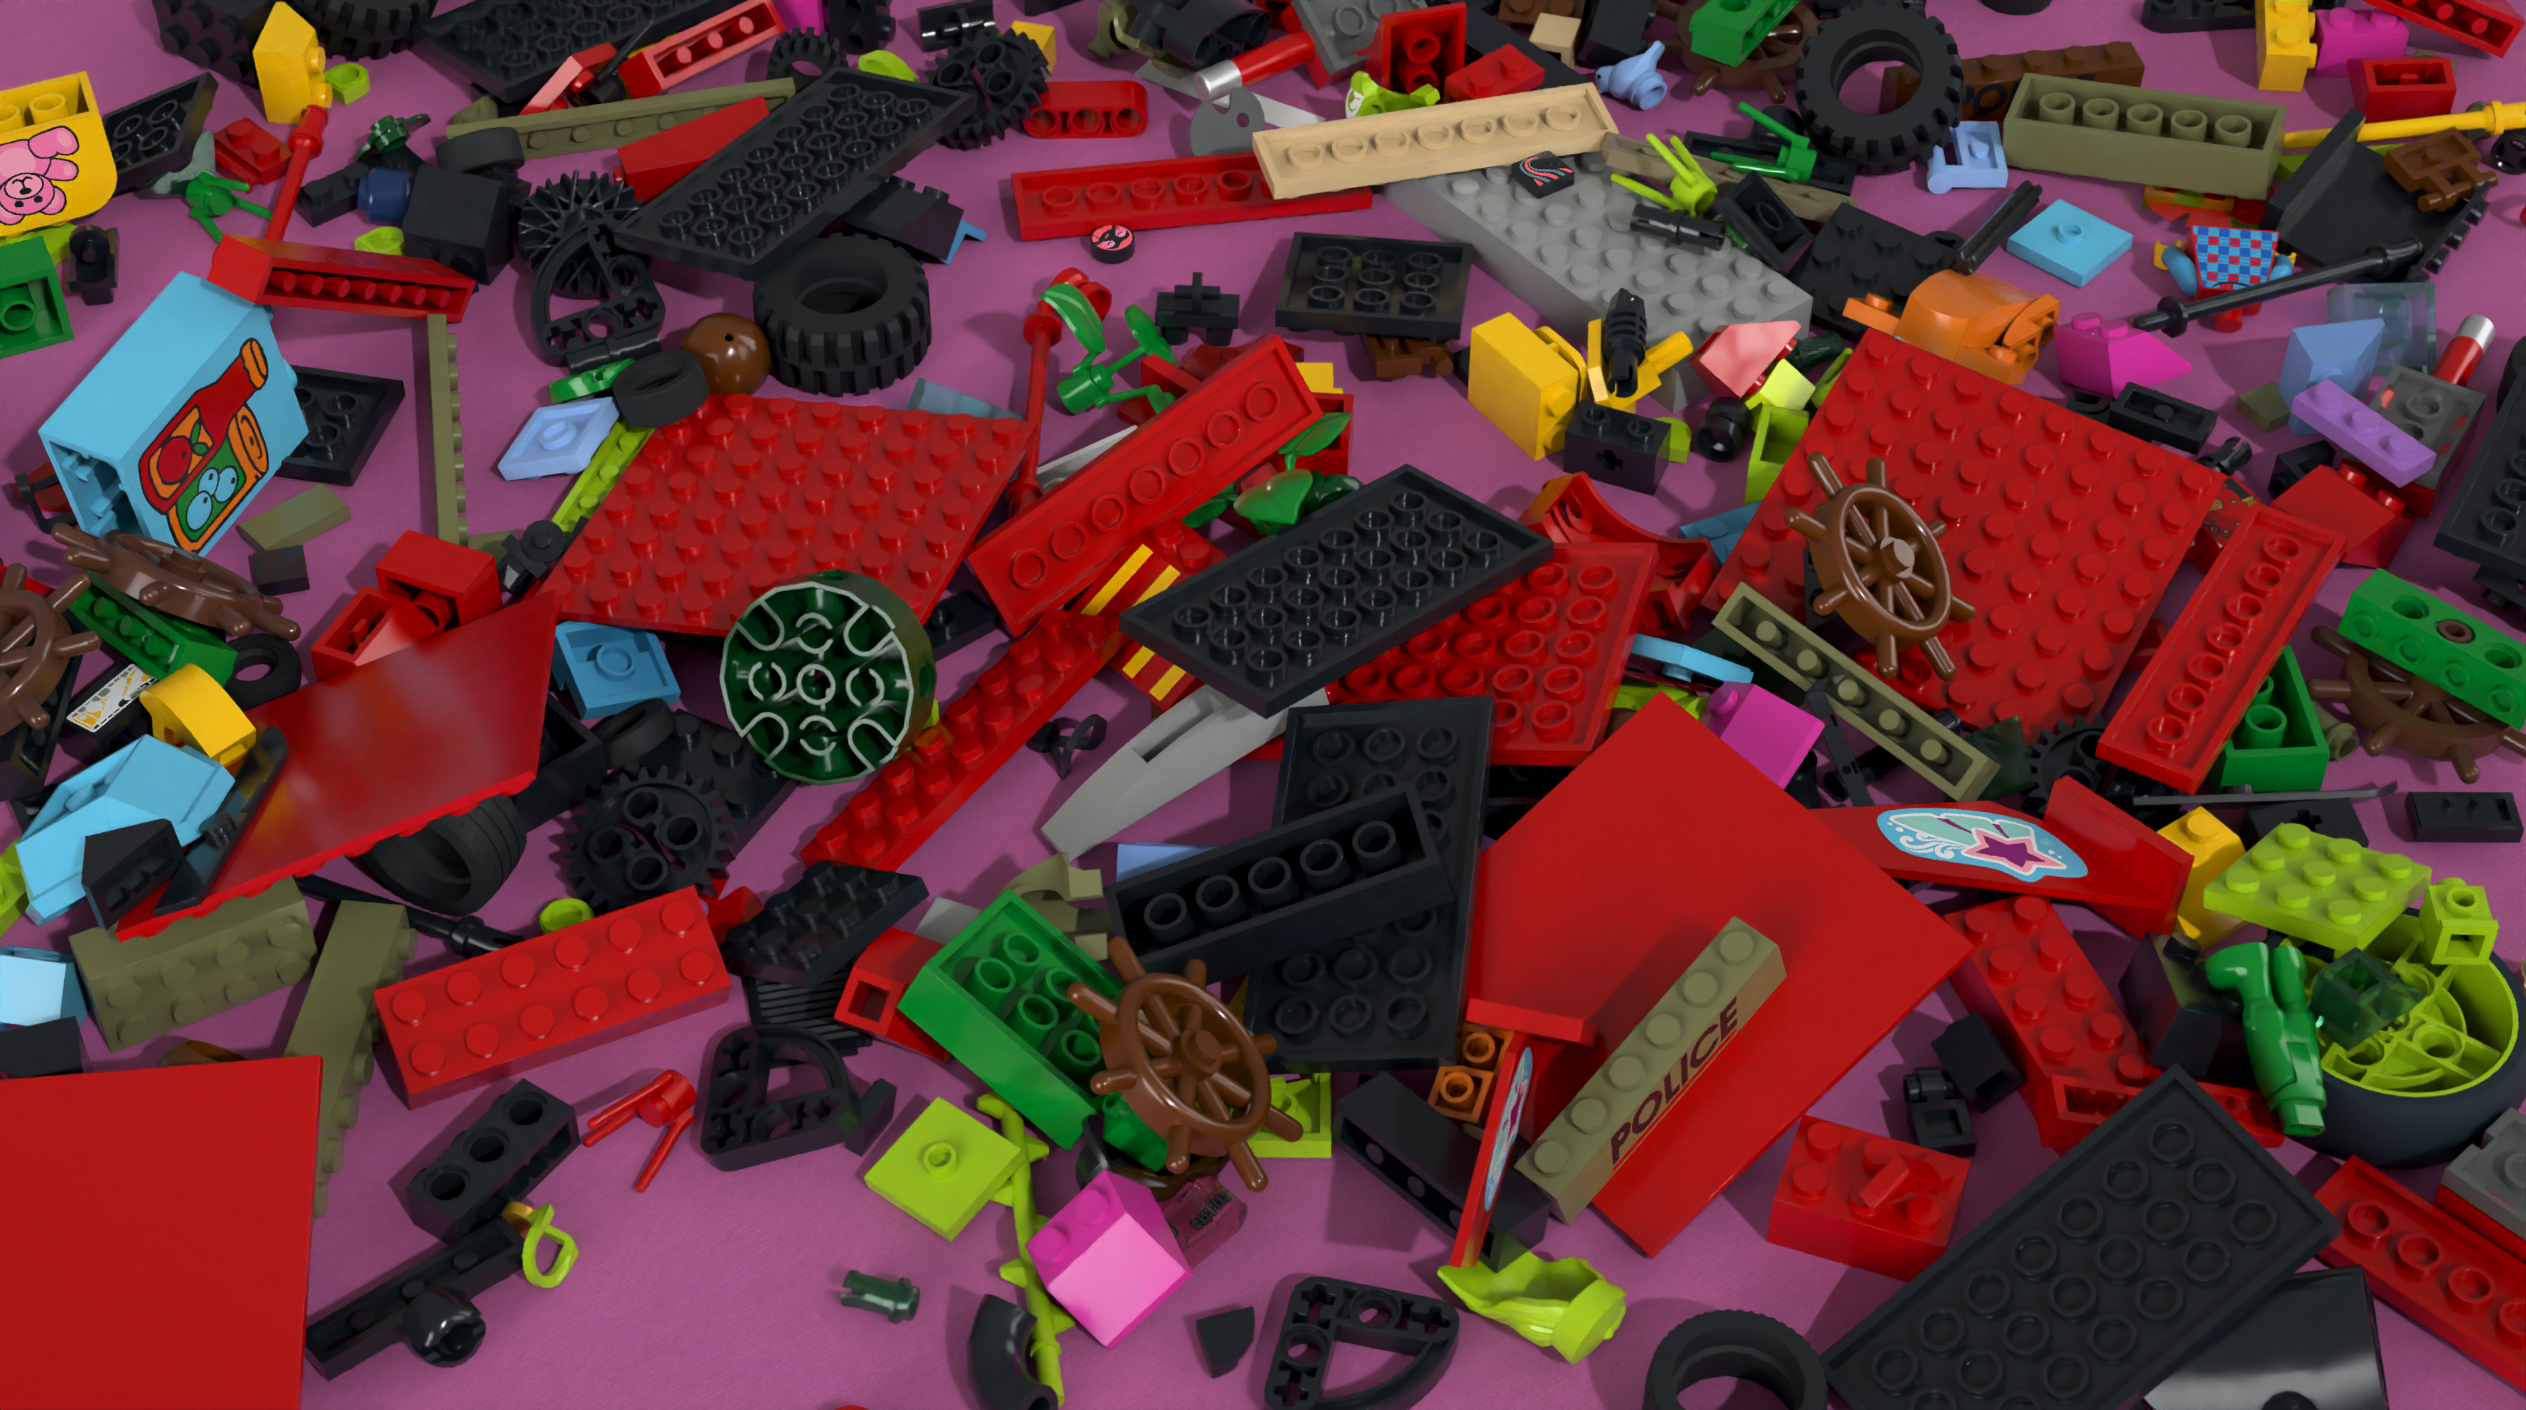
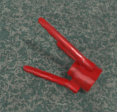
[583,1069,697,1193]

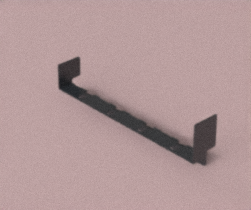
[1805,673,1934,895]

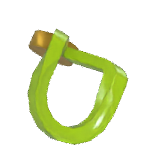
[501,1202,579,1288]

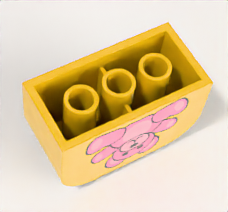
[0,71,117,237]

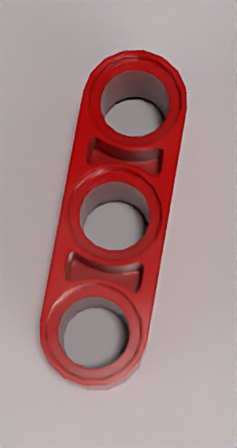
[1023,80,1149,139]

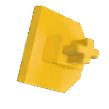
[1587,318,1693,414]

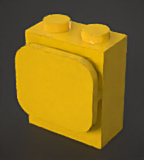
[1467,312,1588,461]

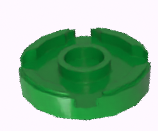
[547,358,636,403]

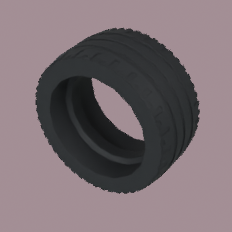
[361,793,527,916]
[1642,1309,1828,1410]

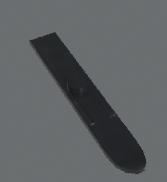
[153,726,289,917]
[2113,781,2398,812]

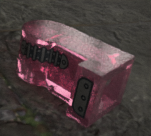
[1161,1176,1248,1270]

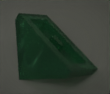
[134,128,216,200]

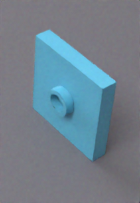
[2006,199,2133,288]
[1630,633,1754,684]

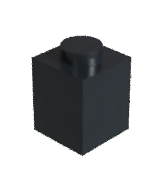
[1930,1011,2028,1113]

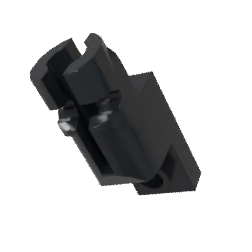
[2065,381,2218,456]

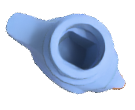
[1595,40,1667,110]

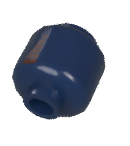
[357,167,416,228]

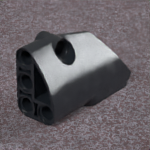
[1128,0,1272,70]
[2143,1265,2390,1410]

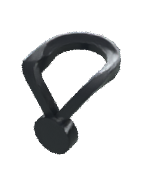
[14,472,78,534]
[1027,714,1107,779]

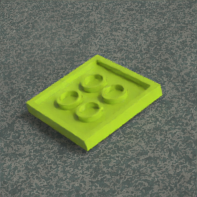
[2203,823,2432,956]

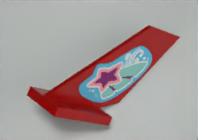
[1808,775,2195,940]
[1449,998,1600,1268]

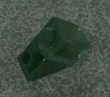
[2308,947,2426,1052]

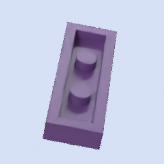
[2290,379,2437,488]

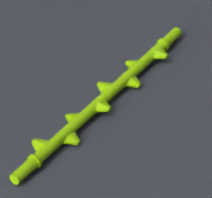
[976,1091,1076,1407]

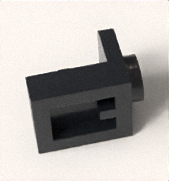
[2268,439,2336,500]

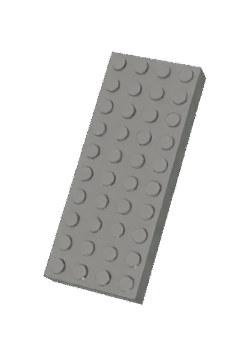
[1376,150,1813,413]

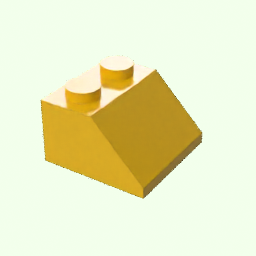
[252,2,333,124]
[2157,806,2250,952]

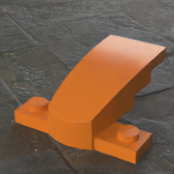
[1842,268,2042,385]

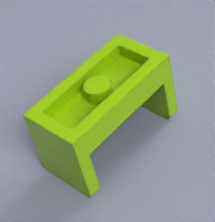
[1744,404,1810,506]

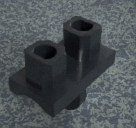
[917,0,996,52]
[68,224,120,306]
[1155,272,1240,346]
[496,520,566,594]

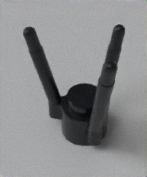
[579,19,669,106]

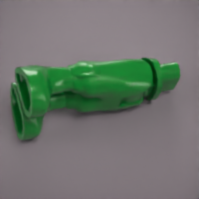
[2204,942,2327,1136]

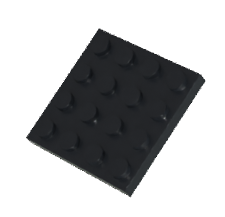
[1275,232,1473,343]

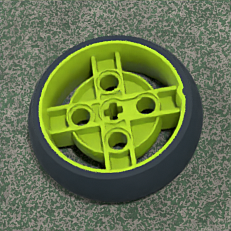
[2235,907,2526,1169]

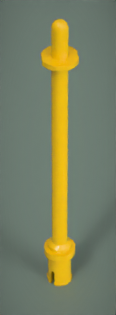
[2284,100,2526,150]

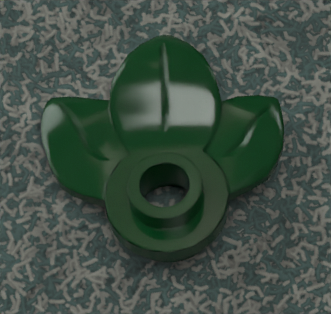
[353,114,431,163]

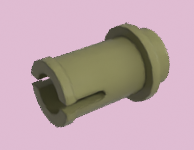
[2311,700,2360,761]

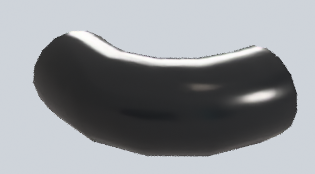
[966,1293,1058,1410]

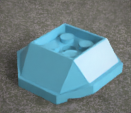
[15,734,236,927]

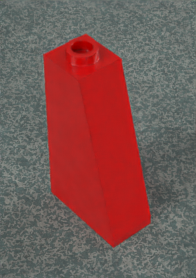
[612,95,770,206]

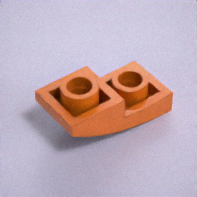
[2002,293,2061,370]
[1427,1023,1515,1128]

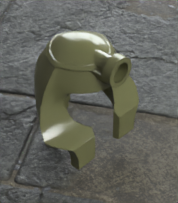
[1086,0,1184,80]
[978,852,1114,962]

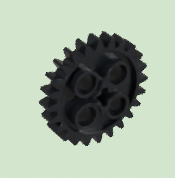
[923,27,1051,150]
[2018,713,2189,832]
[563,766,738,917]

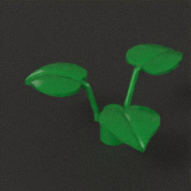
[1039,283,1177,415]
[1181,412,1352,536]

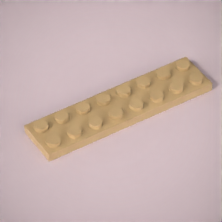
[1252,82,1620,200]

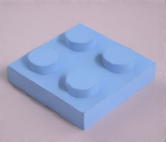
[497,396,621,481]

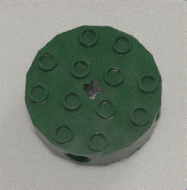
[719,568,938,786]

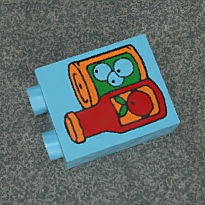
[38,271,309,558]

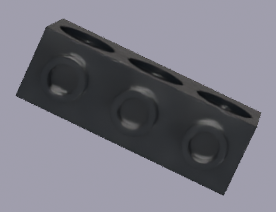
[405,1078,581,1246]

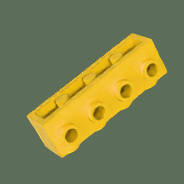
[2255,0,2317,92]

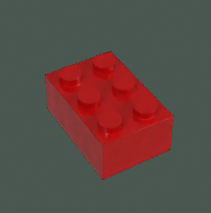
[1767,1114,1971,1282]

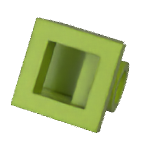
[2418,877,2499,965]

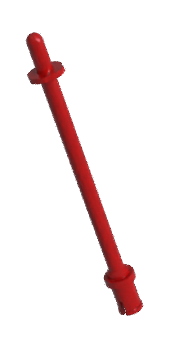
[264,105,329,241]
[1005,299,1063,521]

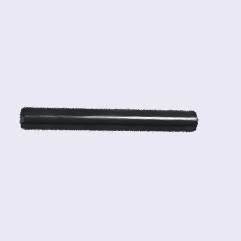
[1951,180,2043,276]

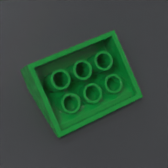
[896,888,1125,1152]

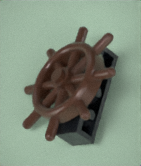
[0,563,102,802]

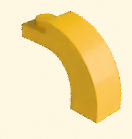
[139,664,256,768]

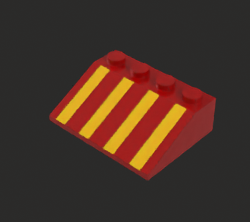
[1068,517,1228,712]

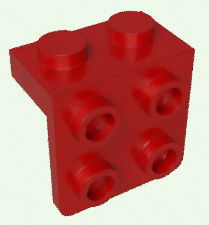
[1443,43,1545,104]

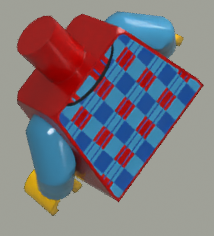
[2153,224,2297,333]

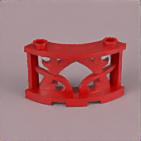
[1516,471,1721,637]

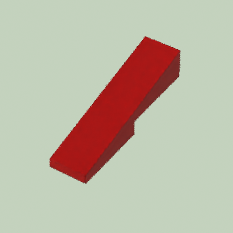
[2034,1074,2285,1148]

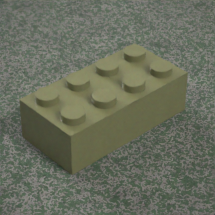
[68,875,319,1054]

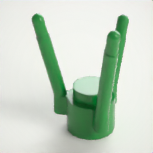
[1709,102,1817,185]
[186,171,273,244]

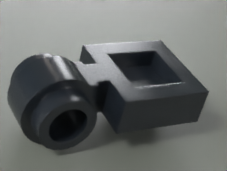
[1903,1065,1977,1158]

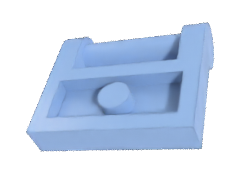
[1926,121,2008,194]

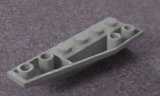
[1041,684,1329,862]

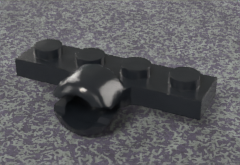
[1683,105,1859,197]
[304,1216,525,1382]

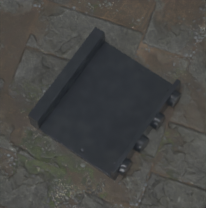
[2257,107,2493,311]

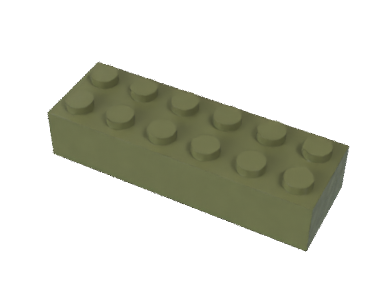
[2003,73,2287,200]

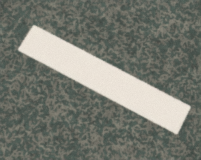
[1134,59,1326,128]

